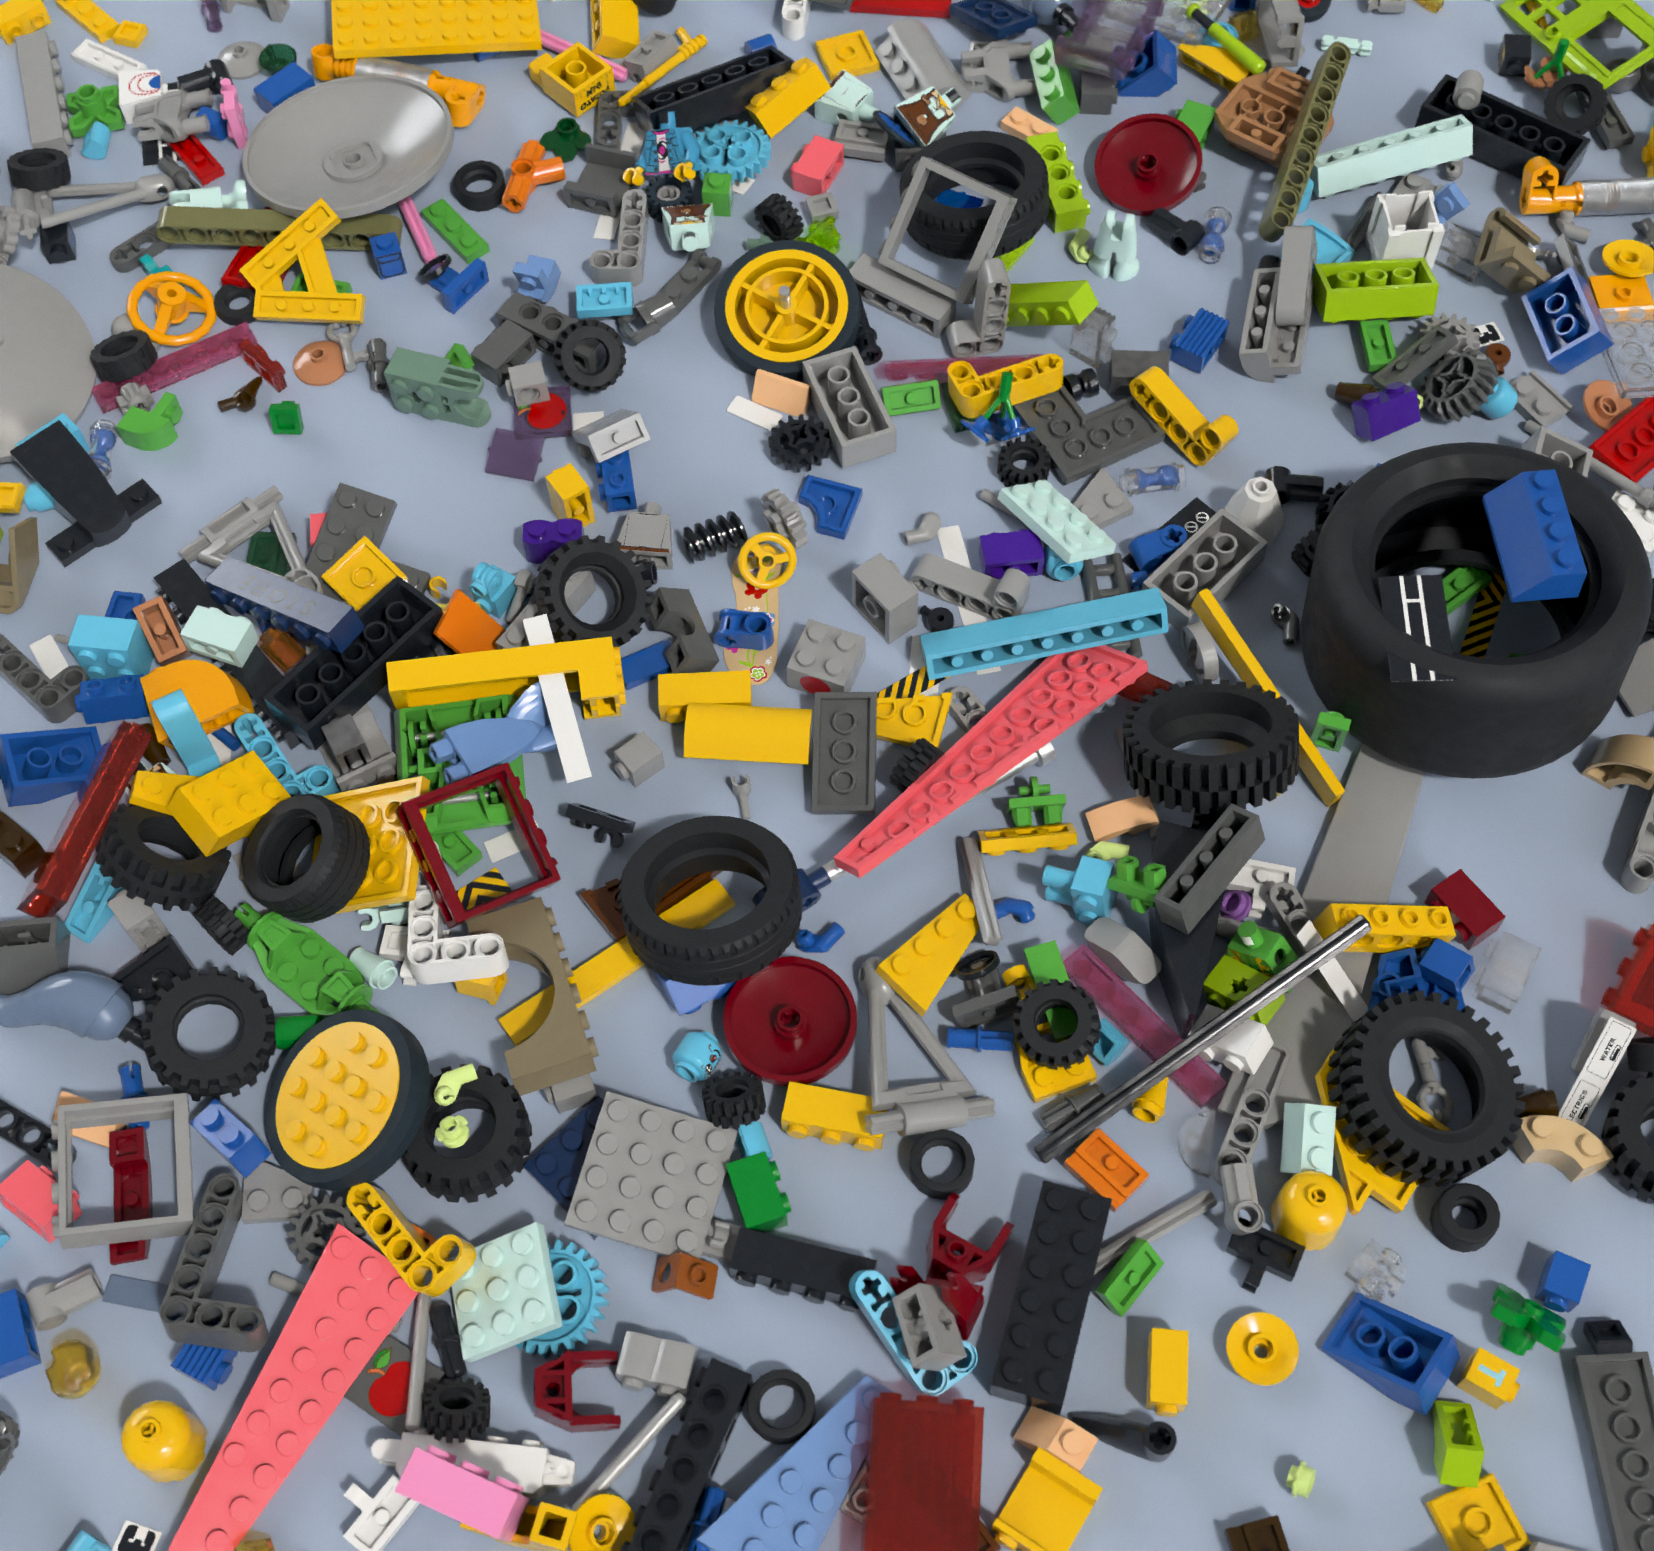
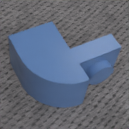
[1433,182,1470,224]
[512,255,561,303]

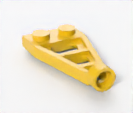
[1002,964,1098,1103]

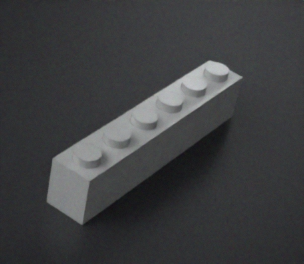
[15,30,74,157]

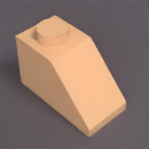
[1013,1406,1098,1473]

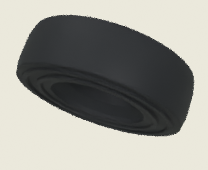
[214,284,256,326]

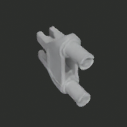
[961,39,1038,101]
[132,88,214,142]

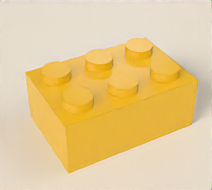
[167,750,291,857]

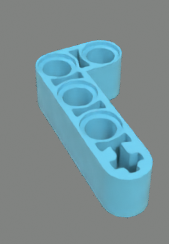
[151,689,222,777]
[234,713,340,797]
[849,1270,978,1396]

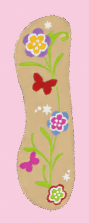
[723,546,783,685]

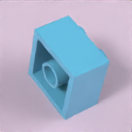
[68,614,155,679]

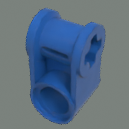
[1128,524,1187,574]
[714,608,774,651]

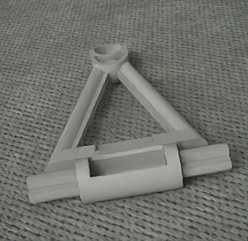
[11,174,175,239]
[178,485,323,594]
[858,957,995,1136]

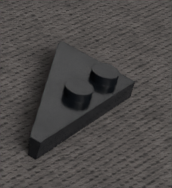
[111,936,200,1003]

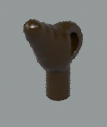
[218,376,263,412]

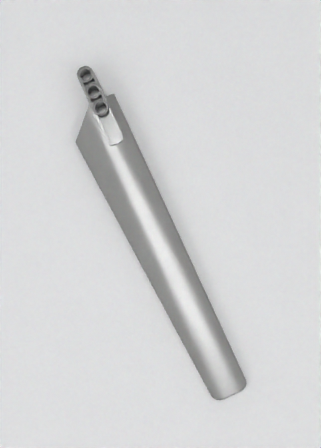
[1212,743,1425,1187]

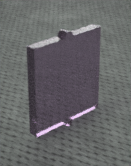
[485,428,545,482]

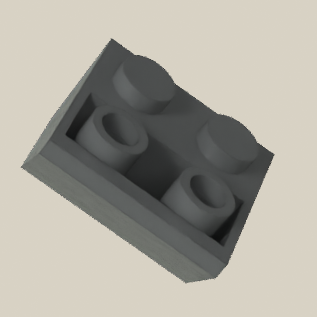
[0,916,71,995]

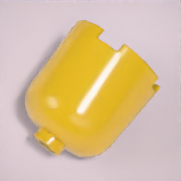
[1270,1170,1347,1251]
[121,1400,207,1482]

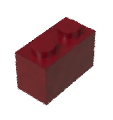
[1424,868,1506,951]

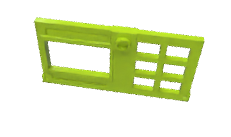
[1499,0,1654,89]

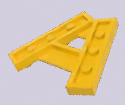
[239,198,366,324]

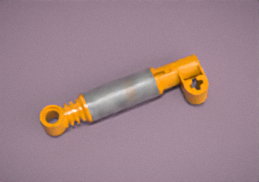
[311,44,486,127]
[1519,156,1654,216]

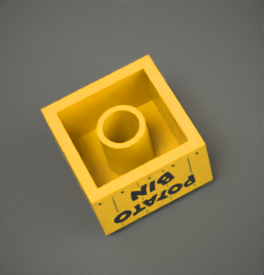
[539,42,616,118]

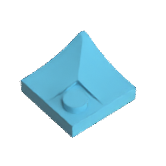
[1279,218,1355,279]

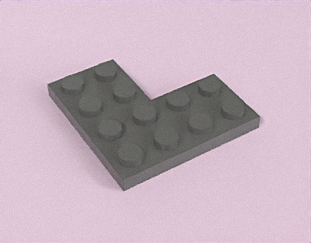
[1012,385,1166,485]
[306,482,431,613]

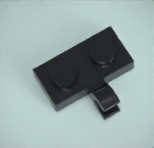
[1225,1217,1306,1294]

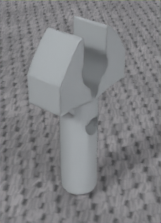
[506,569,536,625]

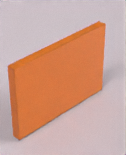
[433,589,505,654]

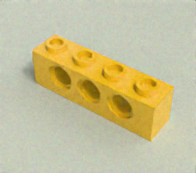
[1313,903,1456,953]

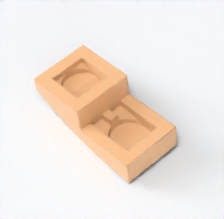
[1085,795,1159,843]

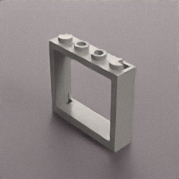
[878,156,1018,304]
[51,1093,194,1249]

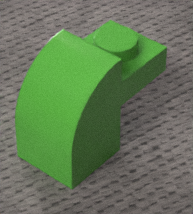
[116,392,183,451]

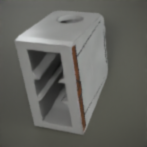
[617,502,673,570]

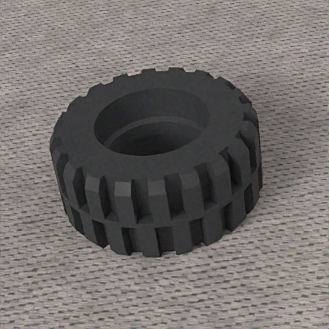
[401,1064,532,1203]
[1601,1072,1654,1202]

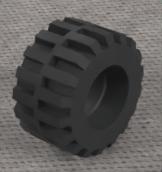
[553,319,626,392]
[1013,979,1101,1070]

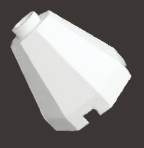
[1225,477,1285,546]

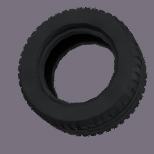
[244,793,370,923]

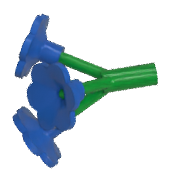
[961,372,1035,443]

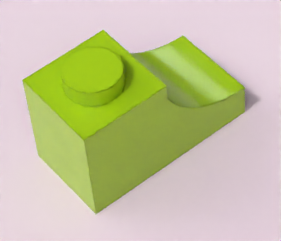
[1431,1400,1485,1488]

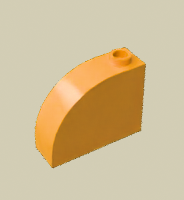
[140,660,255,750]

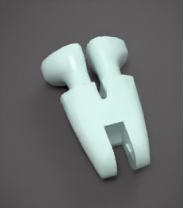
[169,180,248,209]
[1088,210,1140,281]

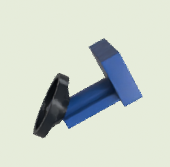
[417,254,489,315]

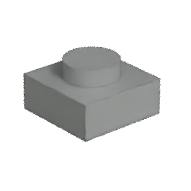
[805,192,839,224]

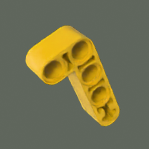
[947,353,1064,418]
[1129,366,1239,466]
[347,1183,476,1297]

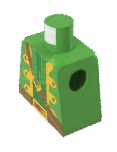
[1227,921,1298,994]

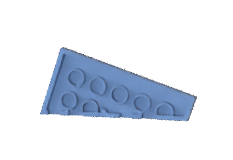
[695,1375,897,1551]

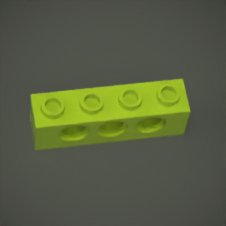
[1026,131,1090,233]

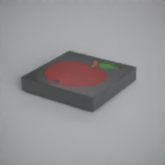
[344,1335,446,1437]

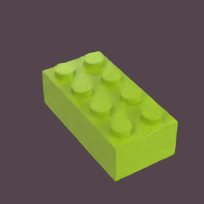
[1312,257,1439,323]

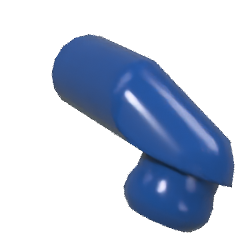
[796,922,845,953]

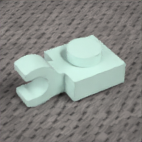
[358,901,409,931]

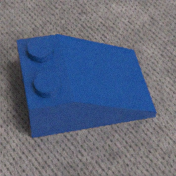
[0,726,110,807]
[1321,1292,1460,1416]

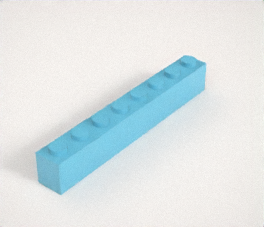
[919,587,1168,680]

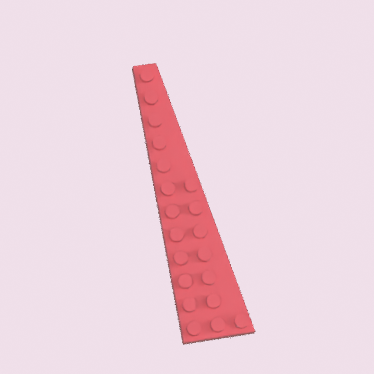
[834,645,1148,878]
[167,1223,419,1551]

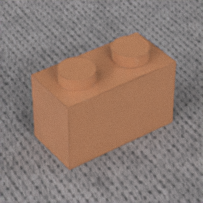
[132,595,193,666]

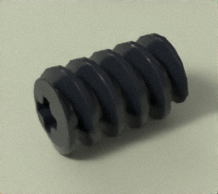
[683,511,748,564]

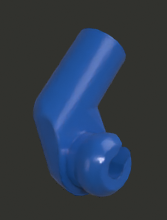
[994,897,1035,923]

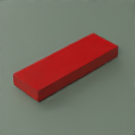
[164,134,226,186]

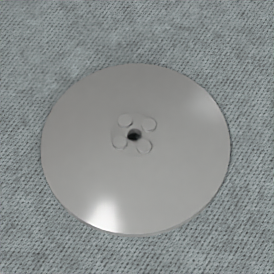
[242,74,454,219]
[0,264,96,463]

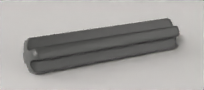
[1344,192,1382,252]

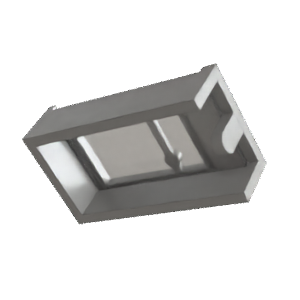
[1256,0,1305,67]

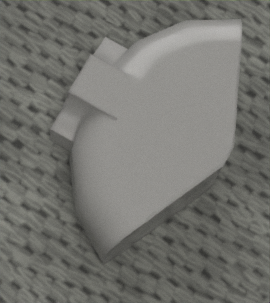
[1084,917,1162,984]

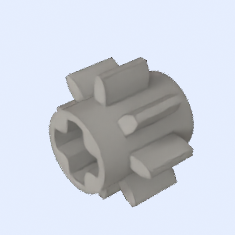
[115,382,155,415]

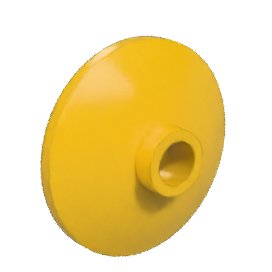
[1602,239,1654,277]
[1226,1312,1299,1386]
[569,1494,636,1551]

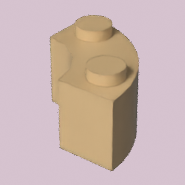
[1582,734,1654,790]
[1512,1115,1614,1183]

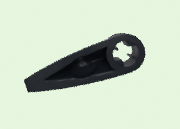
[1071,1413,1177,1462]

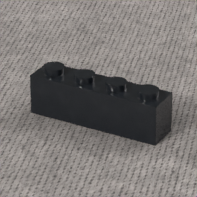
[729,1227,877,1312]

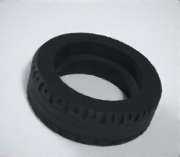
[899,131,1050,260]
[618,816,803,986]

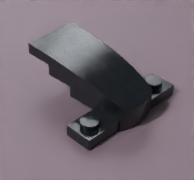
[10,420,162,568]

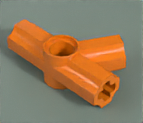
[502,139,566,213]

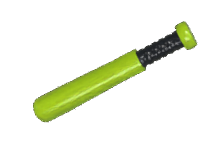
[1185,3,1266,75]

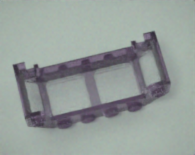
[1054,0,1165,81]

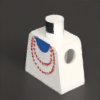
[118,70,181,125]

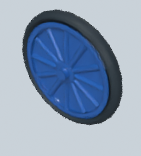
[873,110,918,149]

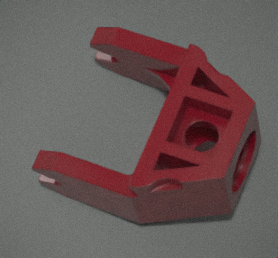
[926,1192,1015,1284]
[890,1265,984,1341]
[533,1350,621,1433]

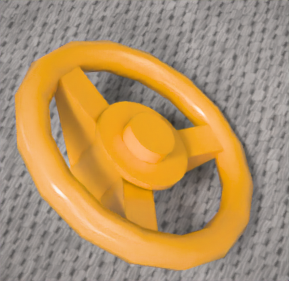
[126,271,217,347]

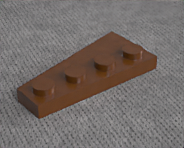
[579,871,722,943]

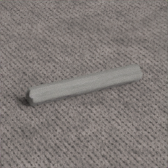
[960,836,1002,946]

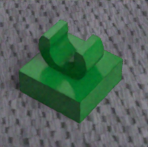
[269,401,304,434]

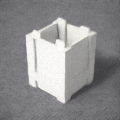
[1364,190,1445,271]

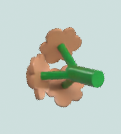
[1524,38,1570,91]

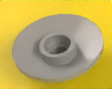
[217,41,268,80]

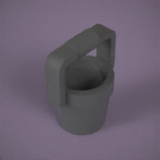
[618,291,679,344]

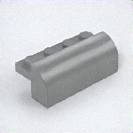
[874,18,972,112]
[1239,267,1315,383]

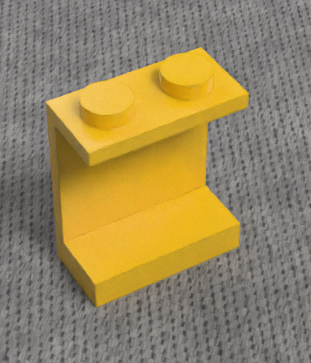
[991,1447,1103,1551]

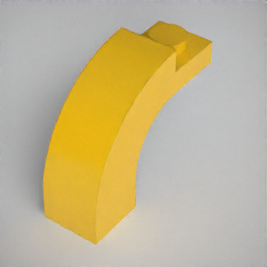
[460,1501,578,1551]

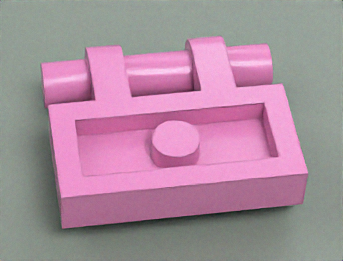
[220,78,248,149]

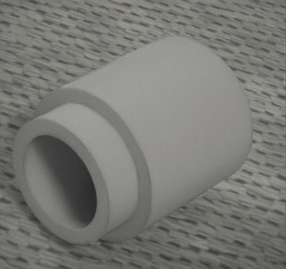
[1453,70,1484,110]

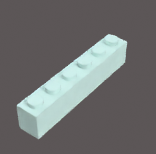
[1310,114,1473,198]

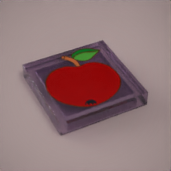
[514,385,572,441]

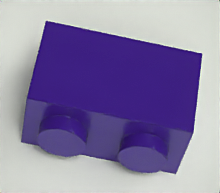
[1351,382,1421,442]
[979,529,1045,580]

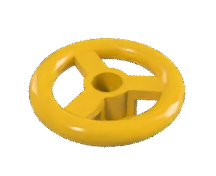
[738,532,797,589]

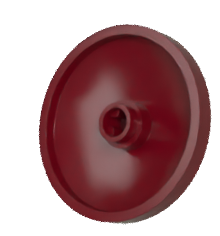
[1094,113,1203,216]
[723,957,857,1086]

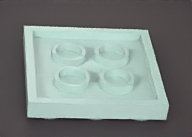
[450,1222,562,1363]

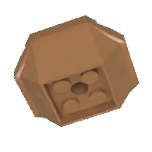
[1214,66,1334,169]

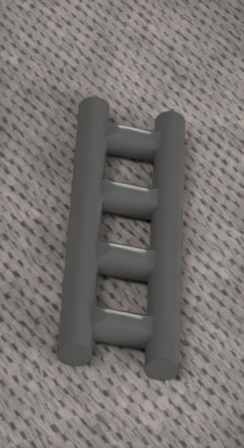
[1082,553,1143,658]

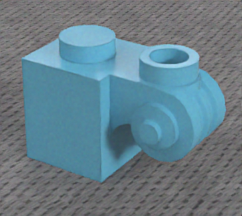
[469,562,516,619]

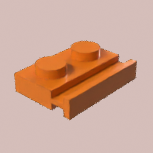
[1064,1127,1150,1213]

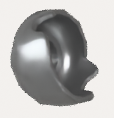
[1602,58,1641,93]

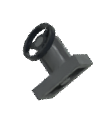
[952,950,1023,1029]

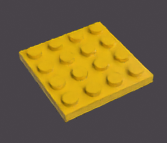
[311,776,430,914]

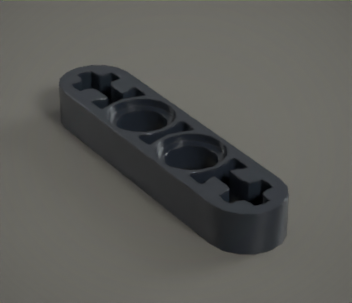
[0,1099,77,1169]

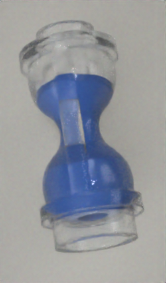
[1197,207,1232,264]
[89,420,119,480]
[1119,462,1186,497]

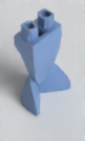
[429,682,558,785]

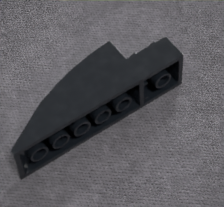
[1148,808,1225,1039]

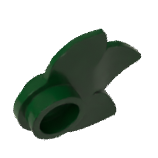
[539,117,591,163]

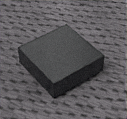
[1583,1320,1633,1355]

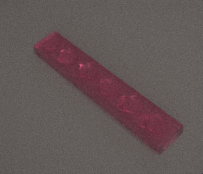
[92,322,259,414]
[884,354,1044,380]
[1063,944,1227,1109]

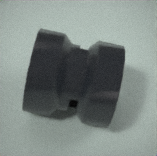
[1063,368,1100,402]

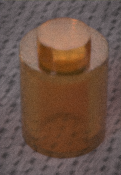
[259,626,306,673]

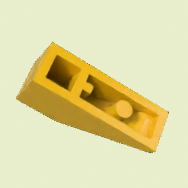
[1178,43,1254,92]

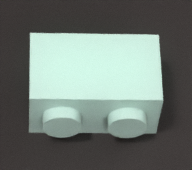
[180,605,259,668]
[1280,1103,1336,1177]

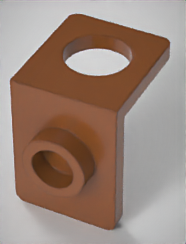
[652,1252,718,1300]

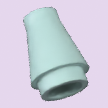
[350,947,398,990]

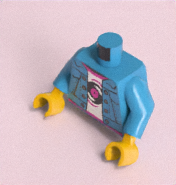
[623,111,701,186]

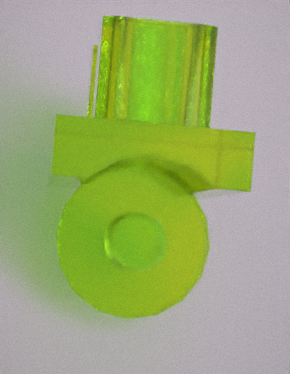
[795,215,842,255]

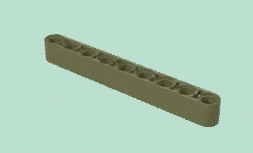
[1258,42,1351,243]
[156,206,403,251]

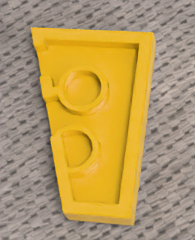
[877,692,953,749]

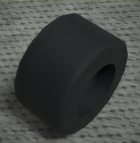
[1430,1183,1501,1253]

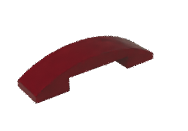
[109,1127,153,1266]

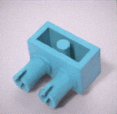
[1042,855,1118,926]

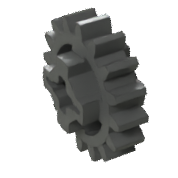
[287,1195,366,1272]

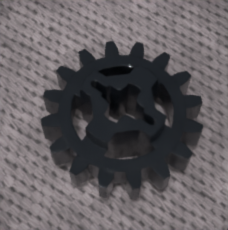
[768,414,831,472]

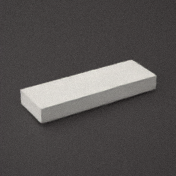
[71,39,148,81]

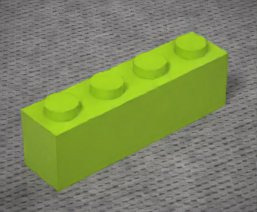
[1006,280,1099,327]

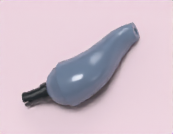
[1022,0,1085,36]
[0,971,145,1052]

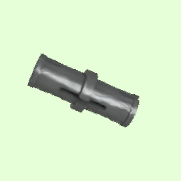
[158,155,201,190]
[368,338,390,393]

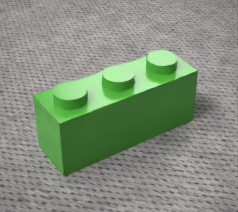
[1029,39,1080,125]

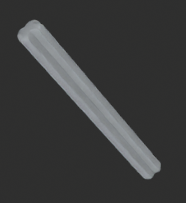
[1094,1189,1217,1275]

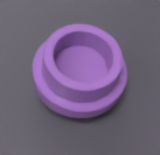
[1221,890,1252,921]

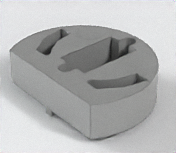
[1179,622,1219,685]

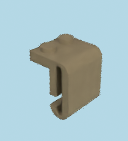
[1473,207,1551,294]

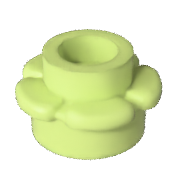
[435,1115,469,1148]
[1286,1461,1316,1498]

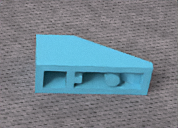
[64,861,125,943]

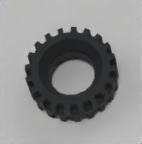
[530,535,653,647]
[95,803,231,911]
[141,967,276,1102]

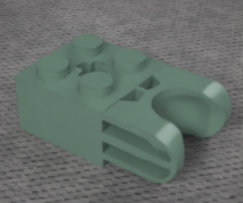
[384,347,491,428]

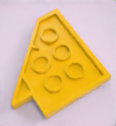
[1315,1050,1450,1216]

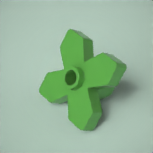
[66,84,125,138]

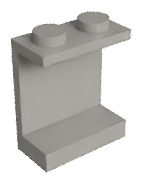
[319,703,397,792]

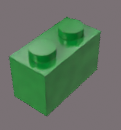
[726,1151,792,1233]

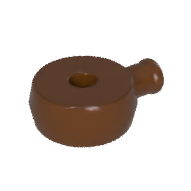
[1484,343,1511,376]

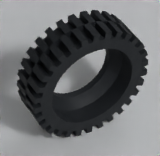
[1123,679,1299,814]
[1327,991,1525,1187]

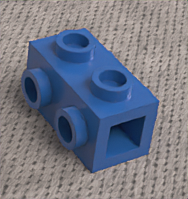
[595,450,637,513]
[75,674,150,724]

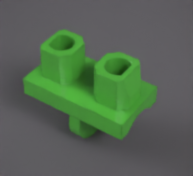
[1006,776,1066,828]
[1107,855,1168,914]

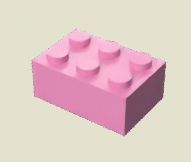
[395,1444,530,1543]

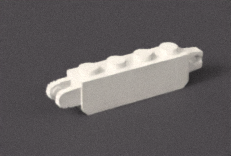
[371,1428,576,1500]

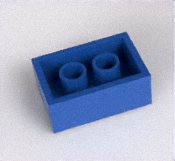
[1521,266,1614,375]

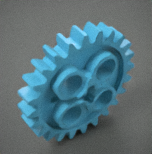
[695,120,772,185]
[514,1240,610,1359]

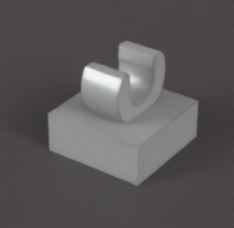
[702,1219,743,1263]

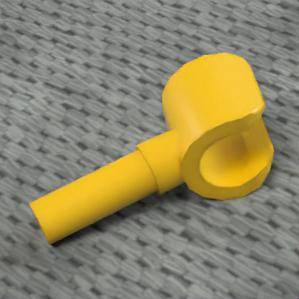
[427,576,447,599]

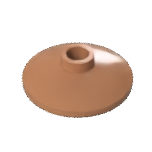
[293,341,347,386]
[1583,380,1633,431]

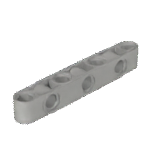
[1620,785,1654,894]

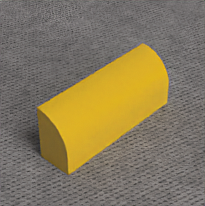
[590,0,640,59]
[683,702,812,765]

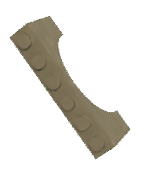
[466,897,599,1096]

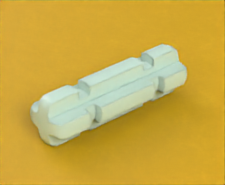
[1321,34,1373,57]

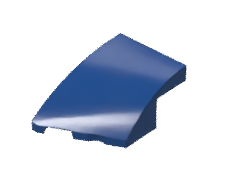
[1365,947,1466,1013]

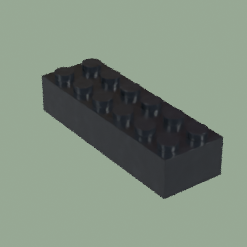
[631,45,793,133]
[1415,74,1591,186]
[263,575,443,751]
[990,1180,1112,1415]

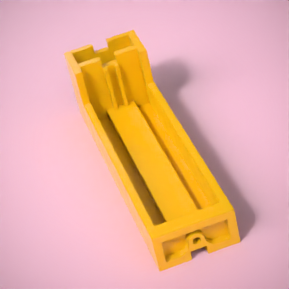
[386,636,626,720]

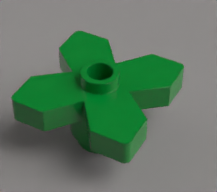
[1490,1283,1566,1356]

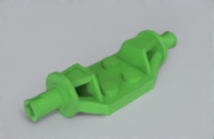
[234,903,386,1020]

